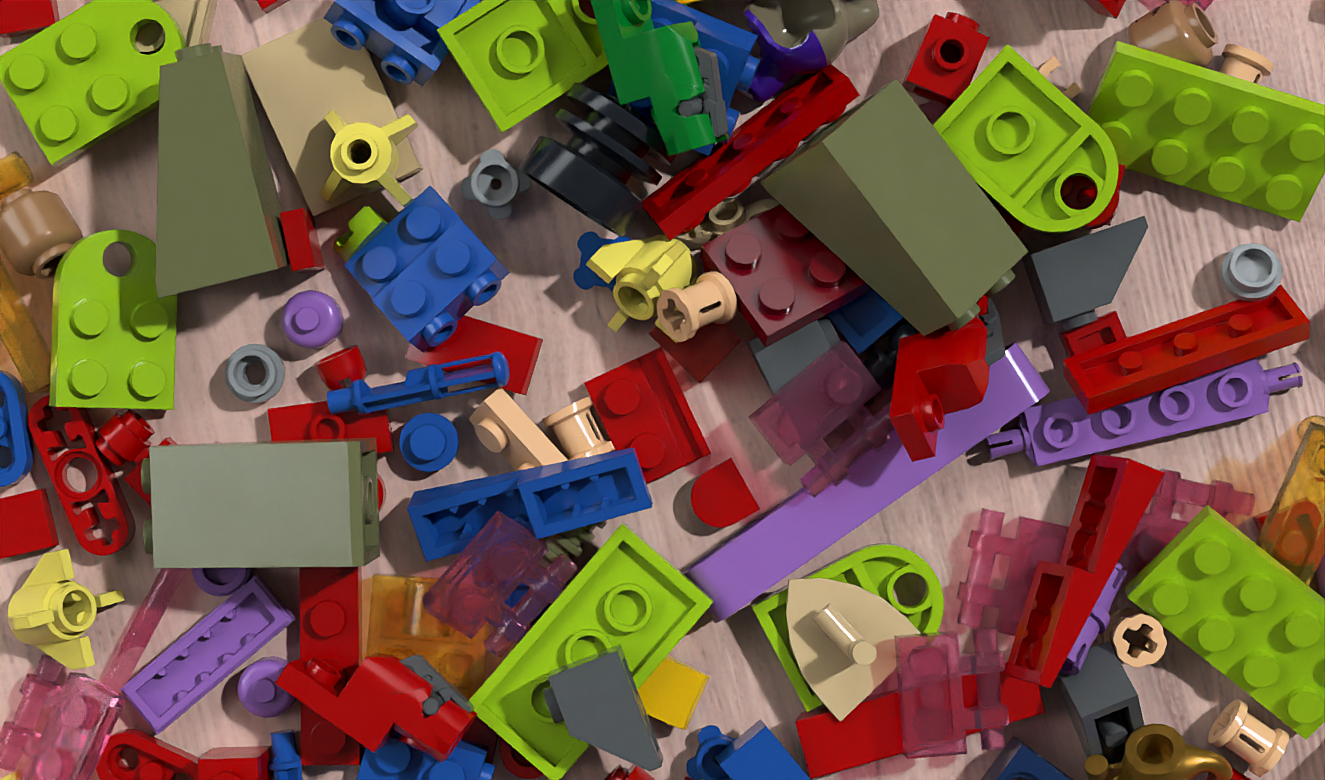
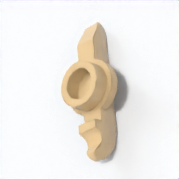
[675,198,780,249]

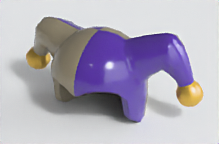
[738,0,879,103]

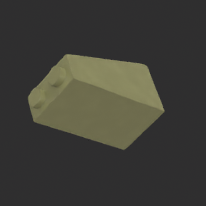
[155,43,290,298]
[760,78,1029,336]
[141,438,380,569]

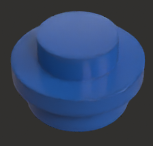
[399,413,459,472]

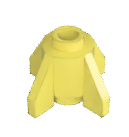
[320,109,419,208]
[586,235,697,343]
[7,549,124,670]

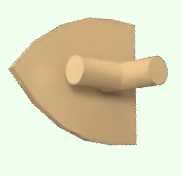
[785,578,927,722]

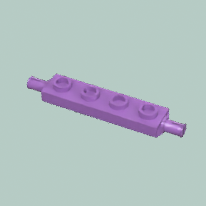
[985,358,1303,467]

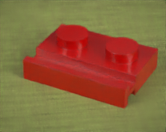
[584,347,711,483]

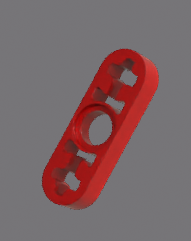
[28,395,136,556]

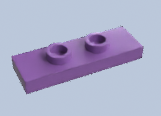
[119,574,297,735]

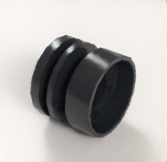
[519,83,679,238]

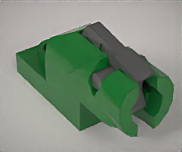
[591,0,730,156]

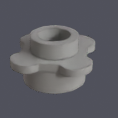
[461,149,531,220]

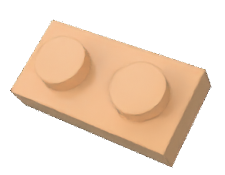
[469,387,568,471]

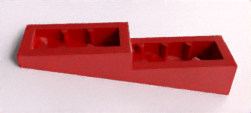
[1004,454,1165,688]
[795,659,1046,779]

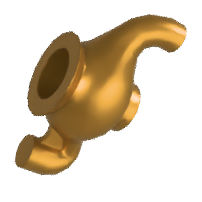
[1084,723,1233,780]

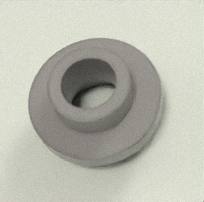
[225,344,285,403]

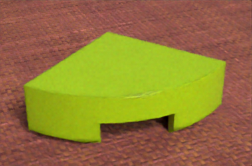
[333,206,389,263]

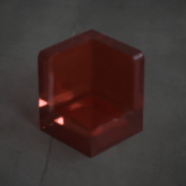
[648,322,742,384]

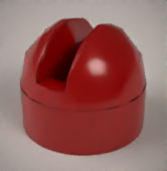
[314,345,367,391]

